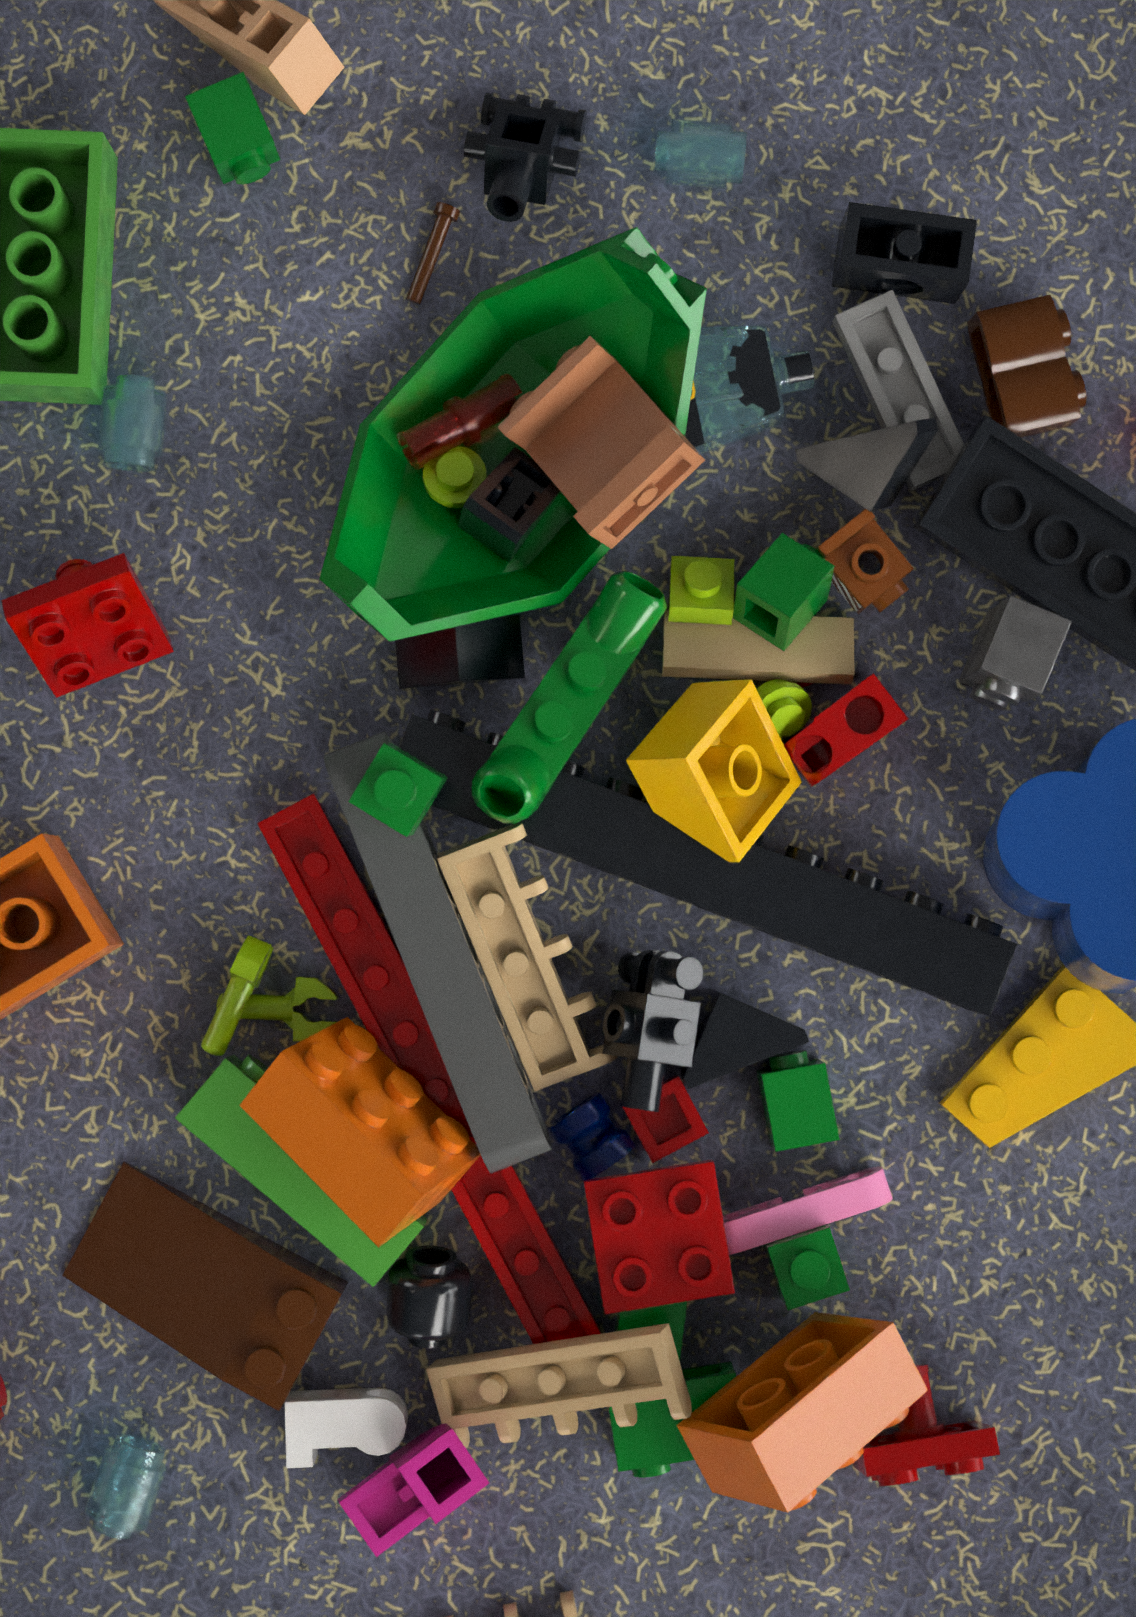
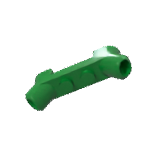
[472,571,667,824]

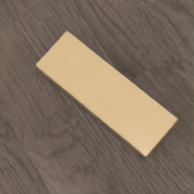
[662,610,855,685]

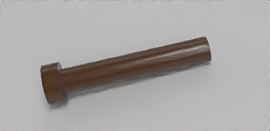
[406,202,460,305]

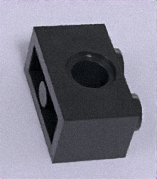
[831,202,977,304]

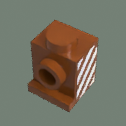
[817,509,914,615]

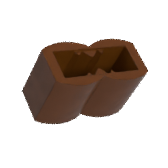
[967,295,1086,438]

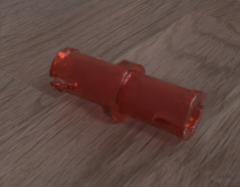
[397,373,522,470]

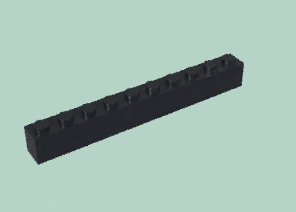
[399,709,1017,1017]

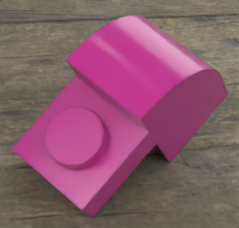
[337,1423,489,1557]

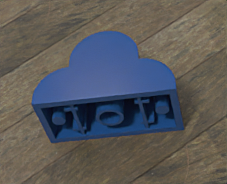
[983,719,1136,994]

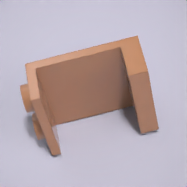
[498,336,705,549]

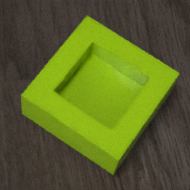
[668,556,735,625]

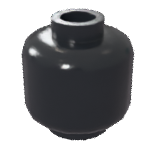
[387,1245,472,1348]

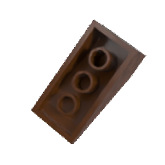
[62,1162,348,1411]

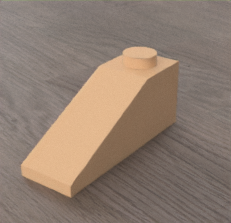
[153,0,344,115]

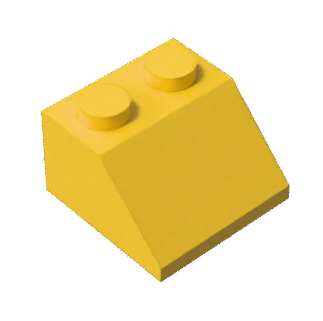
[626,679,802,862]

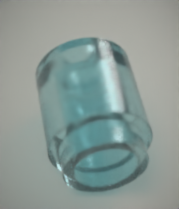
[654,119,747,189]
[98,375,167,472]
[85,1434,167,1539]

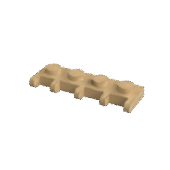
[437,822,618,1092]
[426,1323,692,1448]

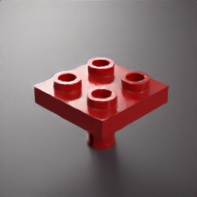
[1,553,174,698]
[583,1159,735,1314]
[853,1364,1000,1486]

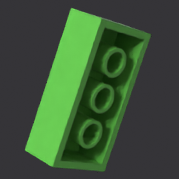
[0,128,118,405]

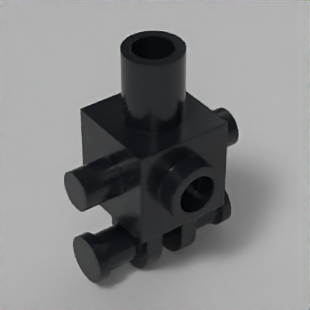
[464,92,587,222]
[602,950,703,1112]

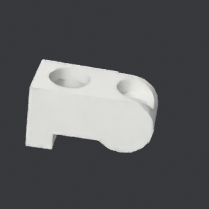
[285,1388,409,1468]

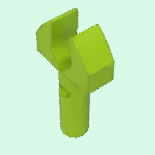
[201,935,274,1056]
[216,977,339,1041]

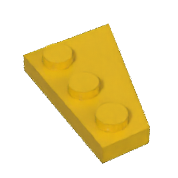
[939,964,1136,1148]

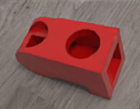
[784,673,908,787]

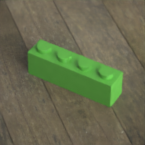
[175,1054,427,1287]

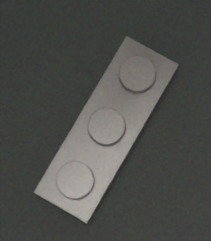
[832,290,964,492]

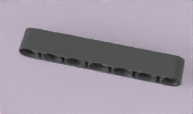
[324,731,553,1173]

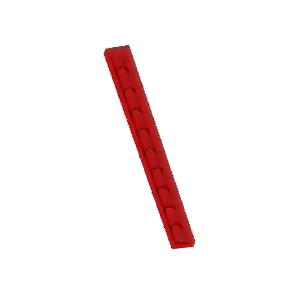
[257,793,602,1344]

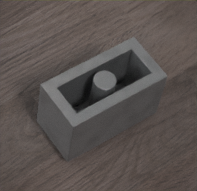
[958,596,1072,710]

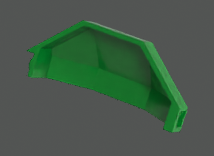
[319,227,707,642]

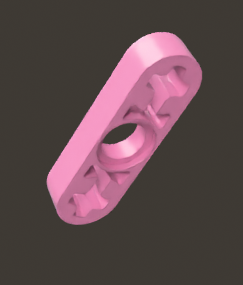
[723,1167,893,1255]

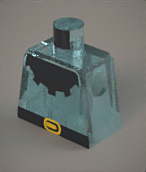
[685,326,814,455]

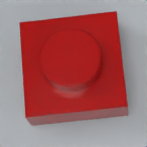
[623,1074,709,1163]

